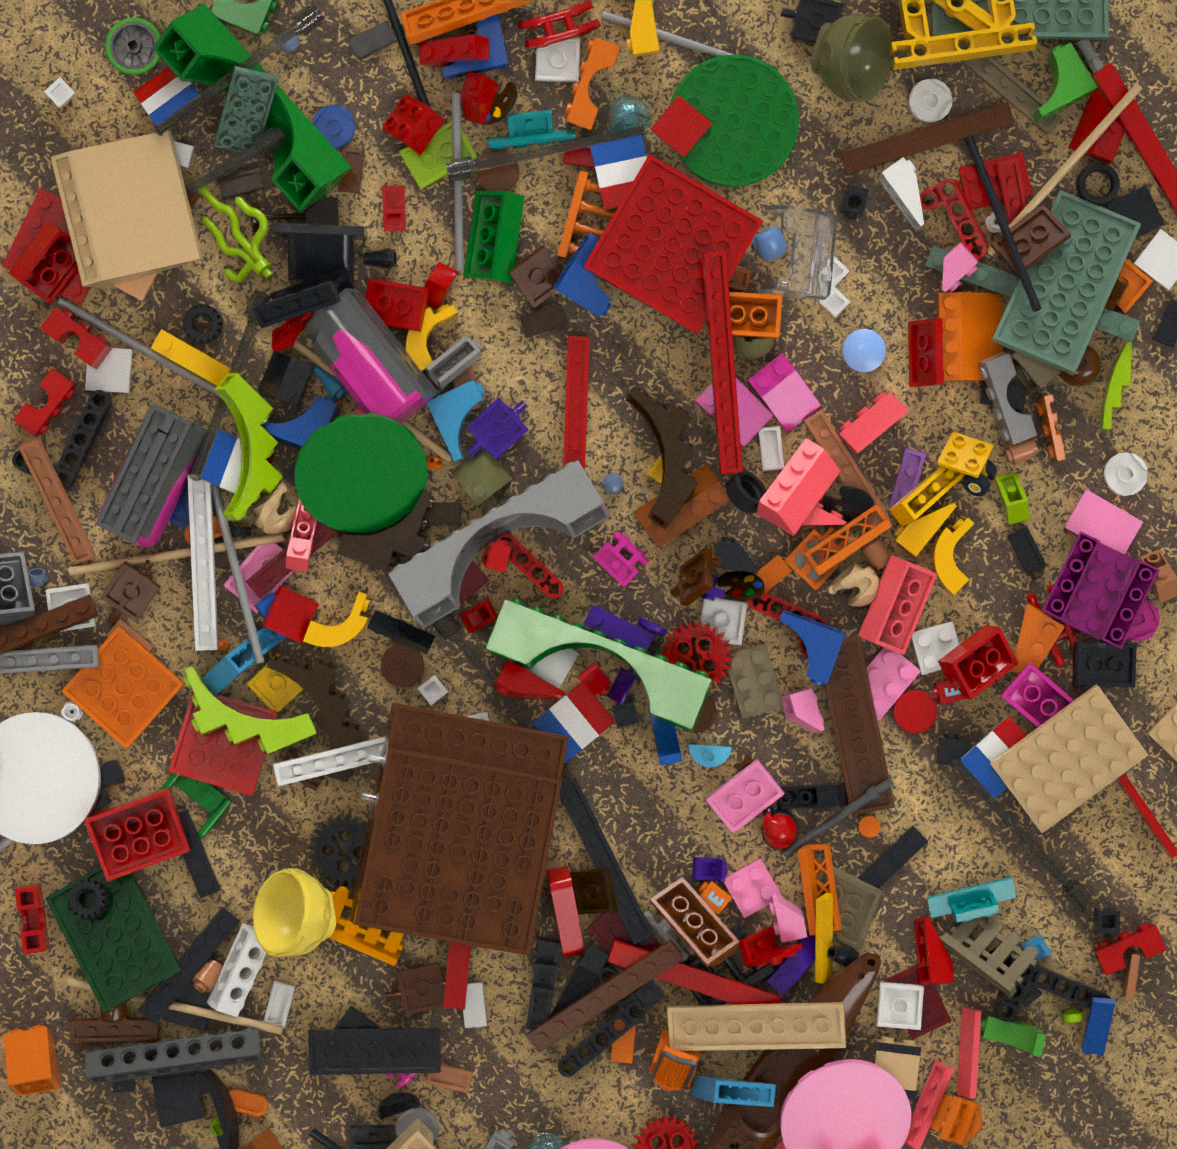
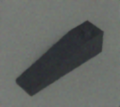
[936,733,975,767]
[550,942,609,1018]

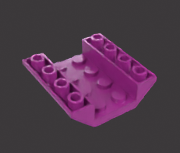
[1042,531,1160,649]

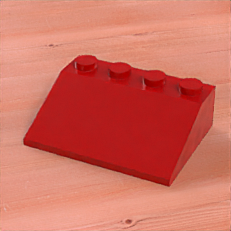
[84,786,191,882]

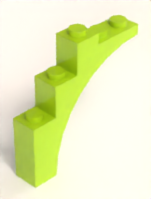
[215,373,283,521]
[183,666,318,755]

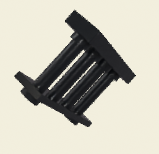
[252,267,355,328]
[683,925,774,1005]

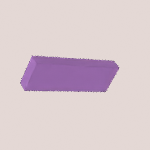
[888,448,926,512]

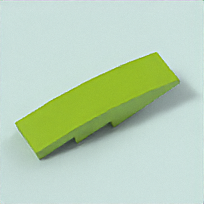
[1099,342,1132,430]

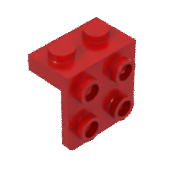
[382,95,445,156]
[738,926,803,968]

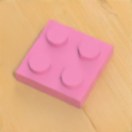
[724,858,782,918]

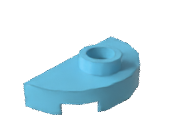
[688,744,732,768]

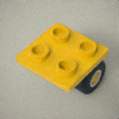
[937,432,997,496]

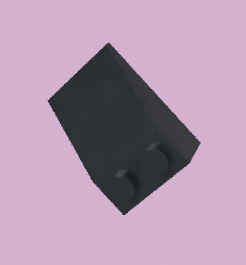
[149,1052,207,1128]

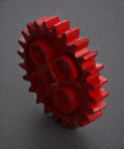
[662,620,733,689]
[631,1116,699,1149]

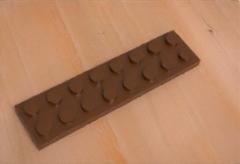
[825,636,895,815]

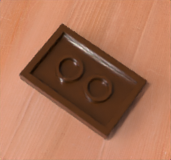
[991,204,1071,276]

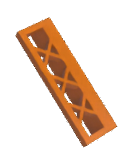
[804,504,892,576]
[797,844,842,935]

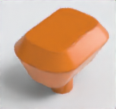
[426,456,443,470]
[213,639,230,653]

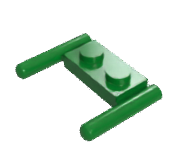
[159,773,233,838]

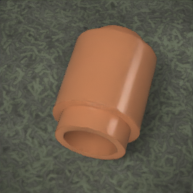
[1004,438,1038,465]
[861,538,890,571]
[192,959,223,993]

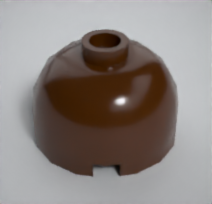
[1059,345,1101,387]

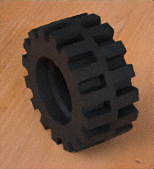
[182,304,223,344]
[67,879,110,920]

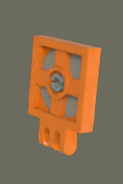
[784,526,848,591]

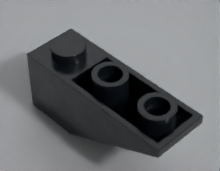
[777,782,848,809]

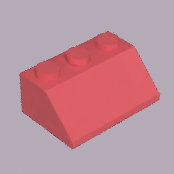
[838,392,909,455]

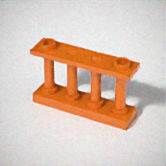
[557,171,616,260]

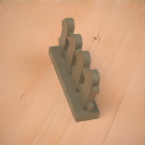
[940,917,1037,998]

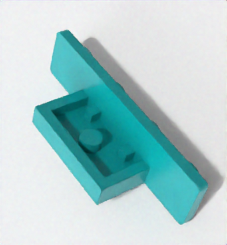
[488,110,576,150]
[927,877,1016,922]

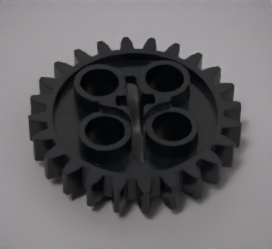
[309,814,367,886]

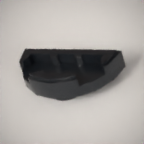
[377,1093,421,1120]

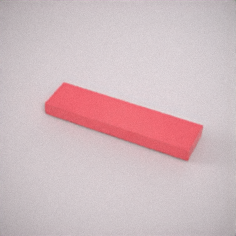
[957,1007,982,1098]
[905,1060,954,1149]

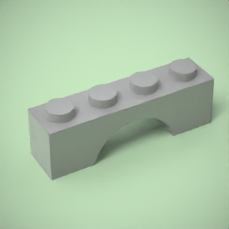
[979,352,1037,445]

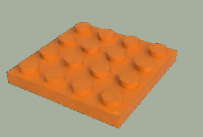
[61,626,185,749]

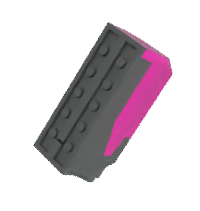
[304,288,438,423]
[95,403,209,548]

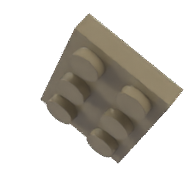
[727,643,783,719]

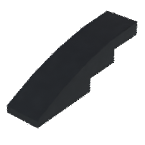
[526,938,561,1030]

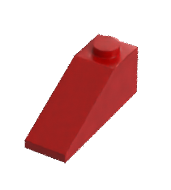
[492,659,565,701]
[578,662,612,696]
[914,917,954,985]

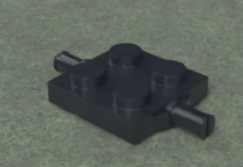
[780,0,844,43]

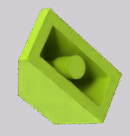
[995,472,1030,525]

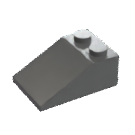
[0,552,35,625]

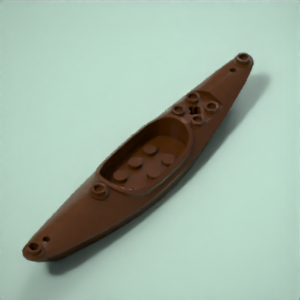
[705,952,881,1149]

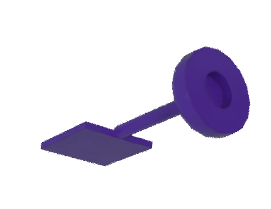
[607,617,667,705]

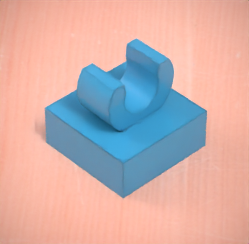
[1021,934,1052,962]

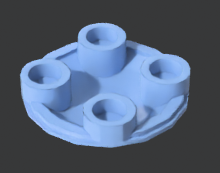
[842,329,886,373]

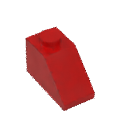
[461,71,499,125]

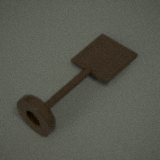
[250,198,339,233]

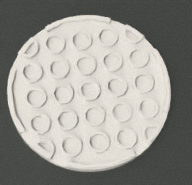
[0,712,101,844]

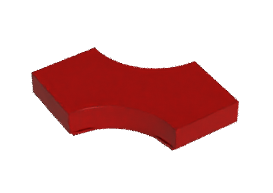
[271,311,315,352]

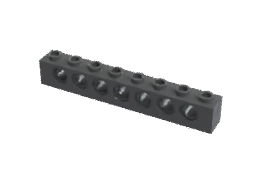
[85,1028,264,1085]

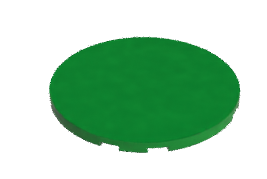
[670,54,799,187]
[294,413,428,533]

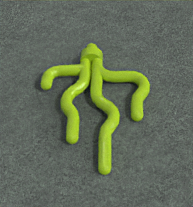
[196,182,274,283]

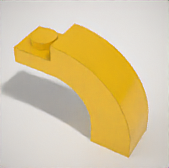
[406,304,459,372]
[932,517,975,595]
[303,591,370,647]

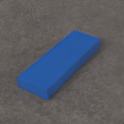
[1082,997,1115,1055]

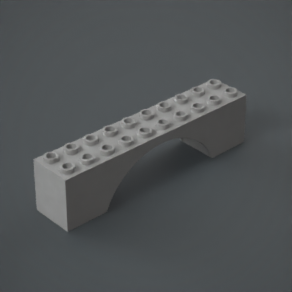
[388,460,611,629]

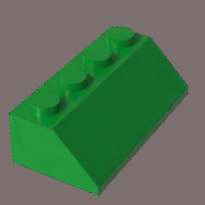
[463,191,525,283]

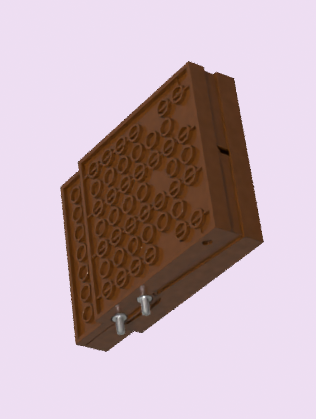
[349,703,569,956]

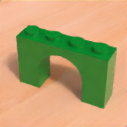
[211,0,278,38]

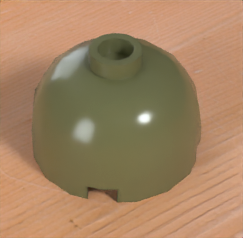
[732,336,774,361]

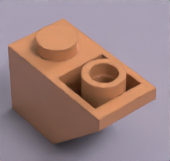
[1140,549,1177,603]

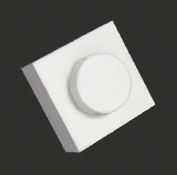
[44,77,76,109]
[418,675,448,705]

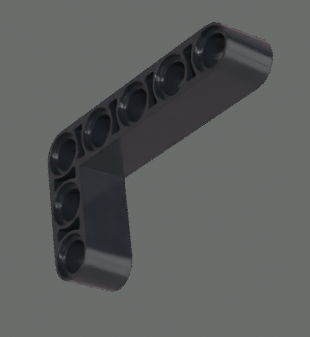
[12,390,112,489]
[993,958,1112,1022]
[558,966,647,1077]

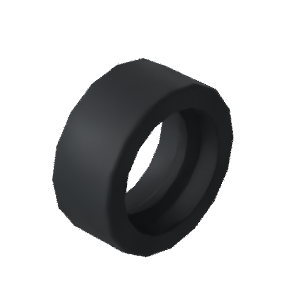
[1076,163,1120,206]
[725,471,767,513]

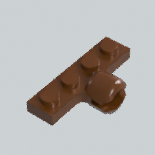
[69,1002,159,1042]

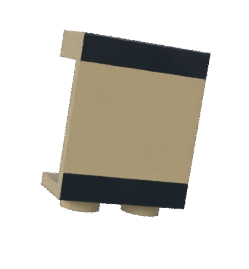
[875,1036,921,1100]

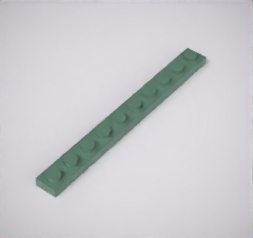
[925,245,1140,342]

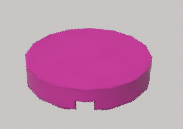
[1127,599,1160,641]

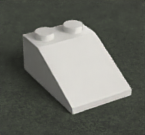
[878,157,924,231]

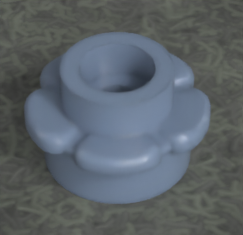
[28,568,48,587]

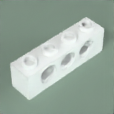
[207,923,266,1017]

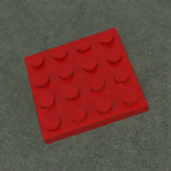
[2,188,90,305]
[168,691,278,796]

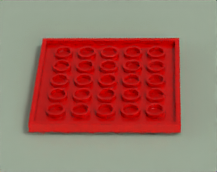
[583,154,763,335]

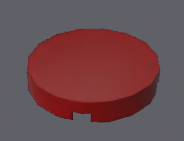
[893,690,937,733]

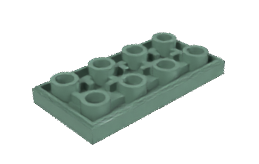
[214,66,278,156]

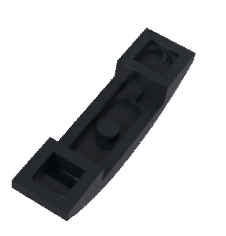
[196,1069,239,1149]

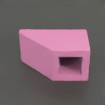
[942,242,978,292]
[780,688,825,733]
[769,893,807,942]

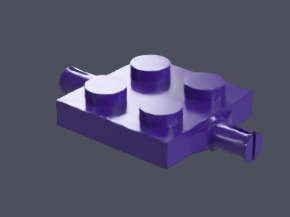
[467,398,528,459]

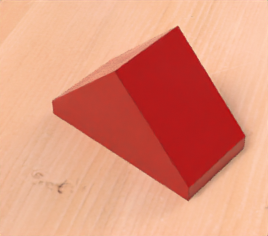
[424,262,458,310]
[459,599,499,634]

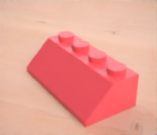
[757,438,841,536]
[858,555,938,655]

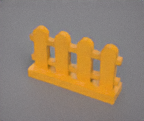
[329,886,404,967]

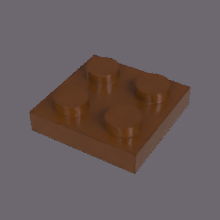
[508,246,562,308]

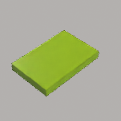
[399,121,478,190]

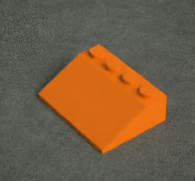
[936,292,1003,382]

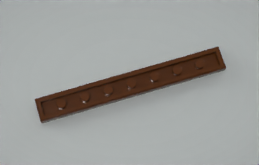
[840,102,1014,175]

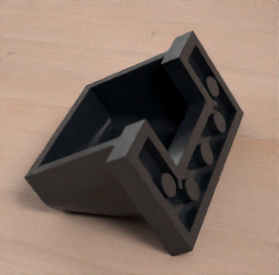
[275,223,367,283]

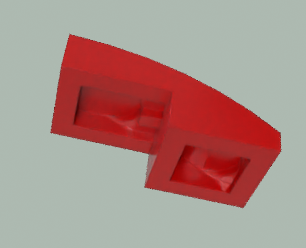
[382,185,406,232]

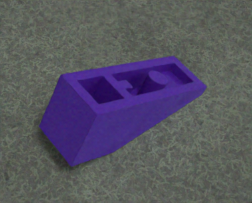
[583,605,656,652]
[765,932,815,996]

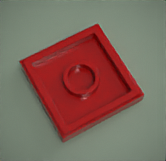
[650,95,712,158]
[262,586,319,644]

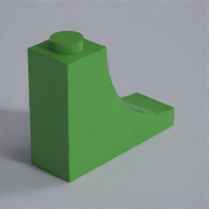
[1032,43,1097,123]
[980,1013,1046,1057]

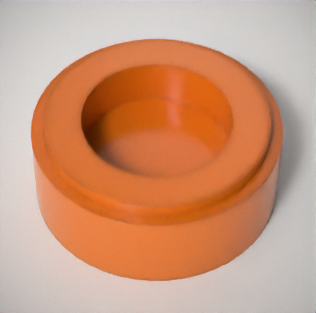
[858,815,881,838]

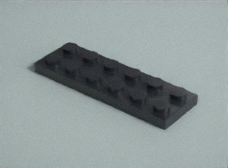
[308,1027,441,1075]

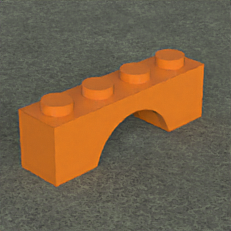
[564,37,621,130]

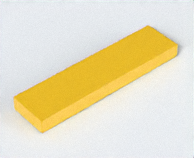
[815,893,833,984]

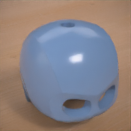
[752,225,787,261]

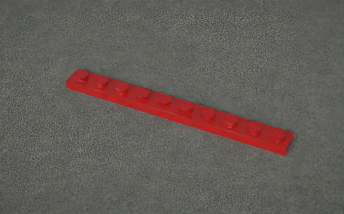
[702,251,743,474]

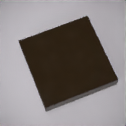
[569,868,618,914]

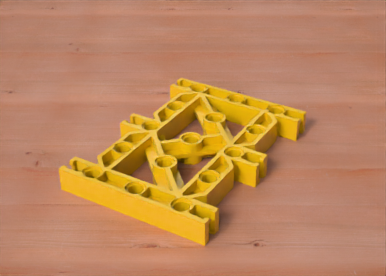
[889,0,1037,70]

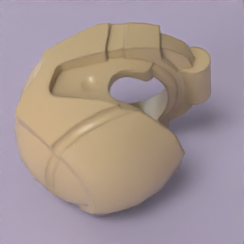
[252,482,296,535]
[826,562,879,607]

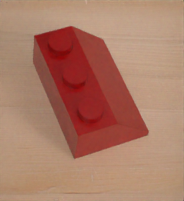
[1068,88,1138,165]
[8,220,78,304]
[938,625,1019,700]

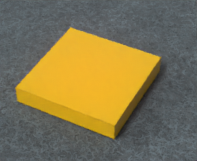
[246,653,303,713]

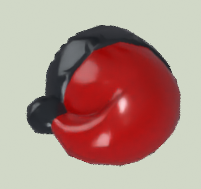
[761,806,799,850]

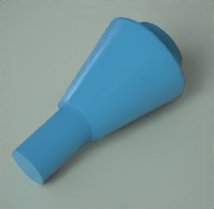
[312,366,348,400]

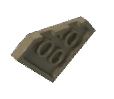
[818,863,884,950]

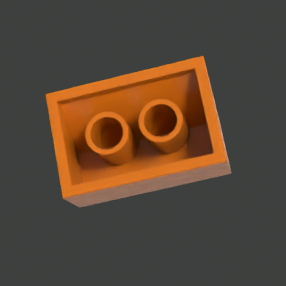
[729,292,783,339]

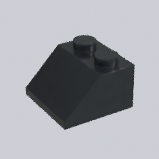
[258,351,314,407]
[714,537,758,573]

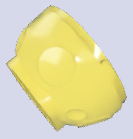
[253,868,336,957]

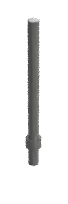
[782,778,894,858]

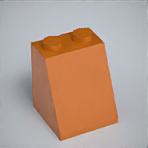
[4,1025,62,1096]

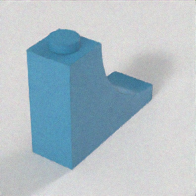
[427,380,486,462]
[201,627,280,696]
[692,1075,776,1107]

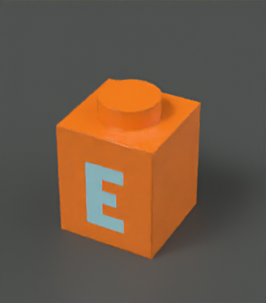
[697,880,732,915]

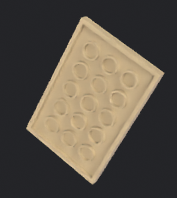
[990,684,1148,833]

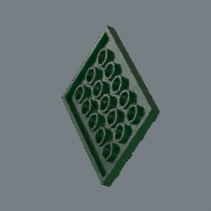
[45,866,182,1013]

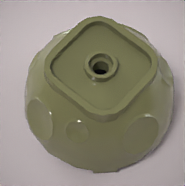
[811,13,892,102]

